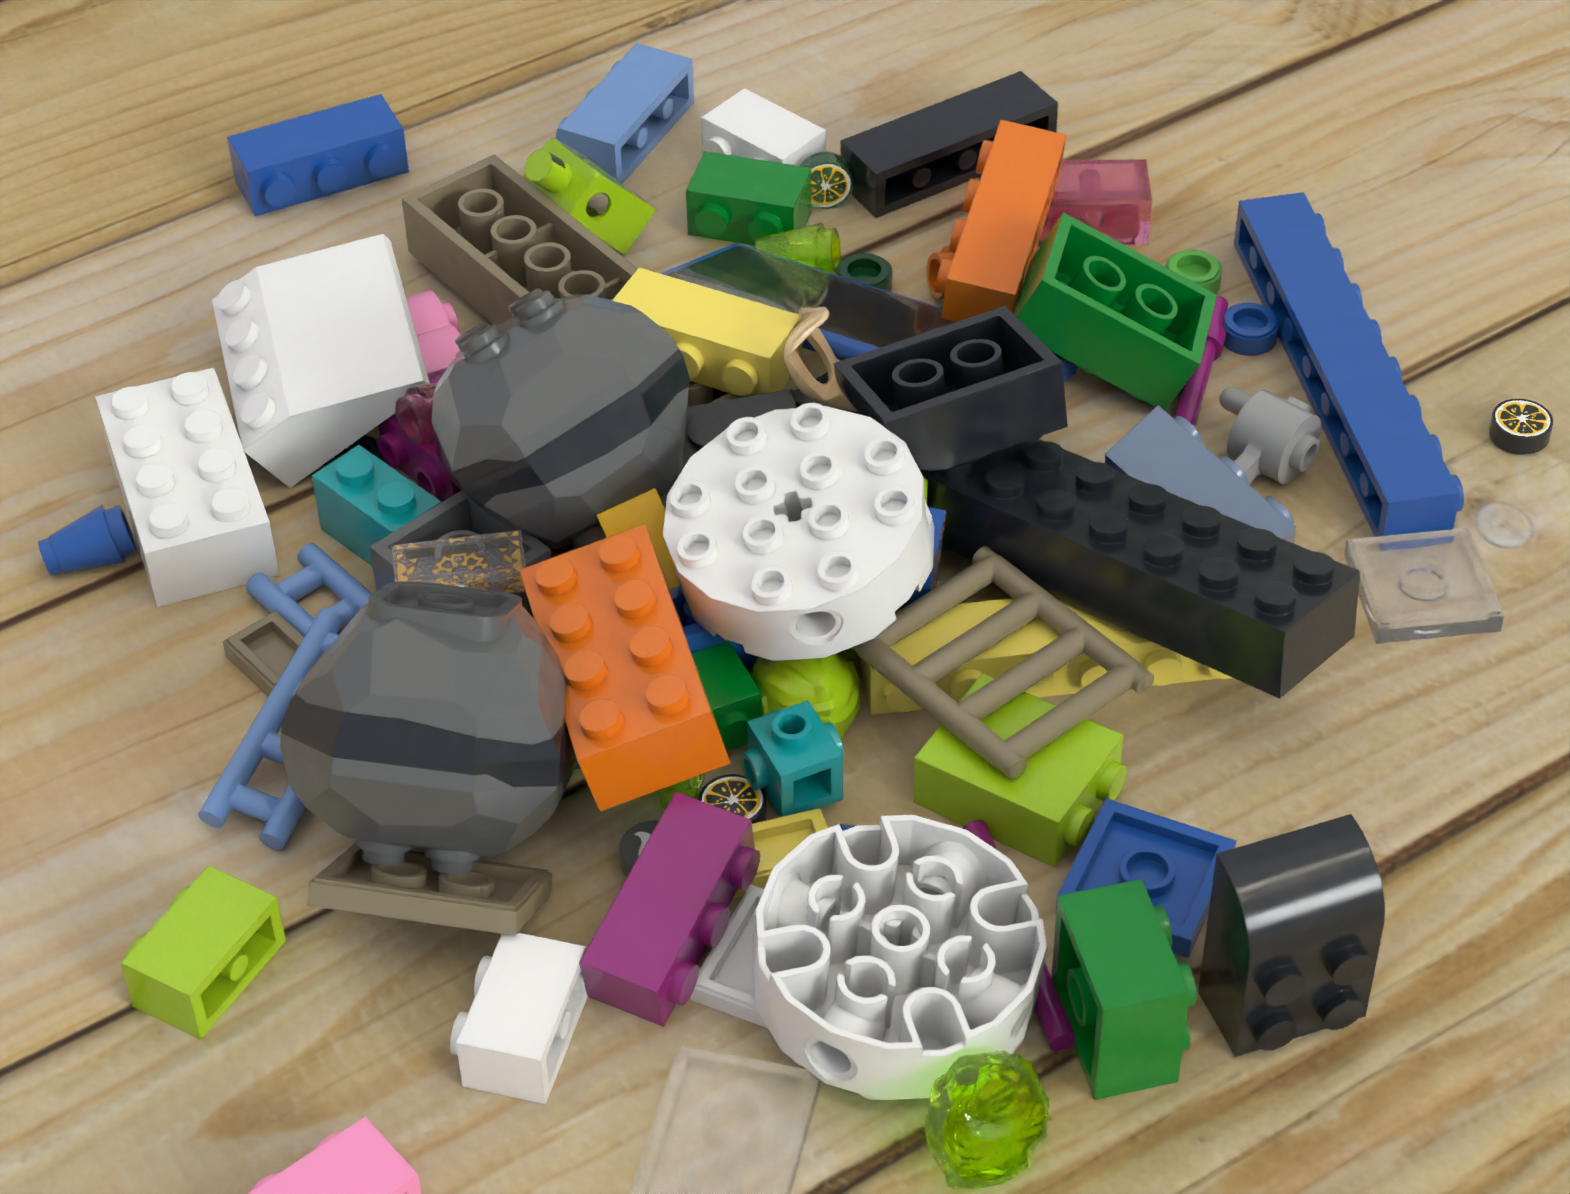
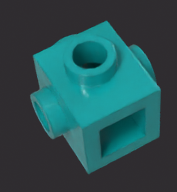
[741,700,844,817]

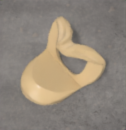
[784,307,858,412]

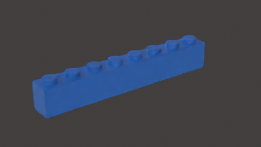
[1234,192,1464,549]

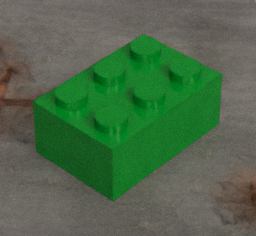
[1014,212,1217,411]

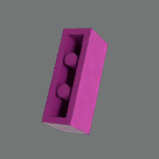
[579,792,760,1027]

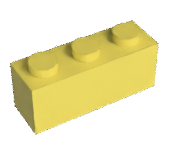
[612,268,803,397]

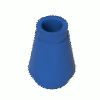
[38,505,137,576]

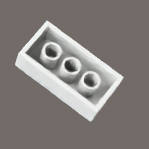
[95,368,280,607]

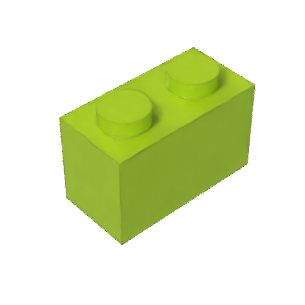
[120,865,286,1040]

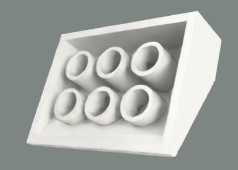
[212,234,431,488]

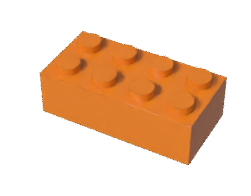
[519,524,731,812]

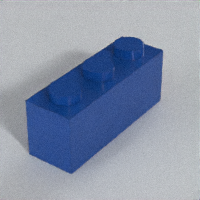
[227,94,409,216]

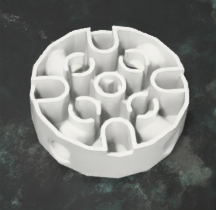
[663,403,934,661]
[752,815,1047,1100]

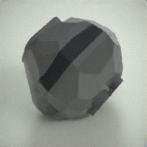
[431,288,689,550]
[280,581,578,874]

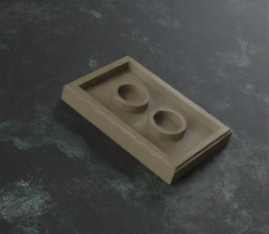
[308,842,552,936]

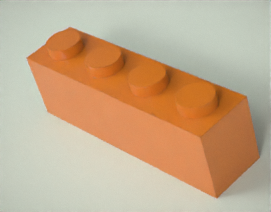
[935,120,1067,322]

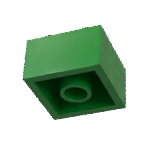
[1051,879,1197,1100]

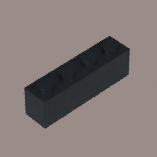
[840,71,1058,218]

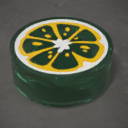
[800,152,853,209]

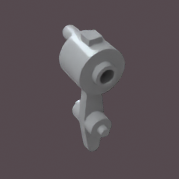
[1219,387,1321,485]

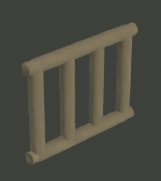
[851,546,1154,780]

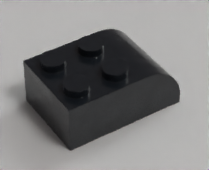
[833,306,1068,471]
[1198,814,1385,1057]

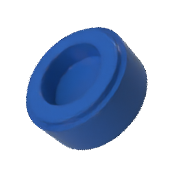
[1223,303,1279,356]

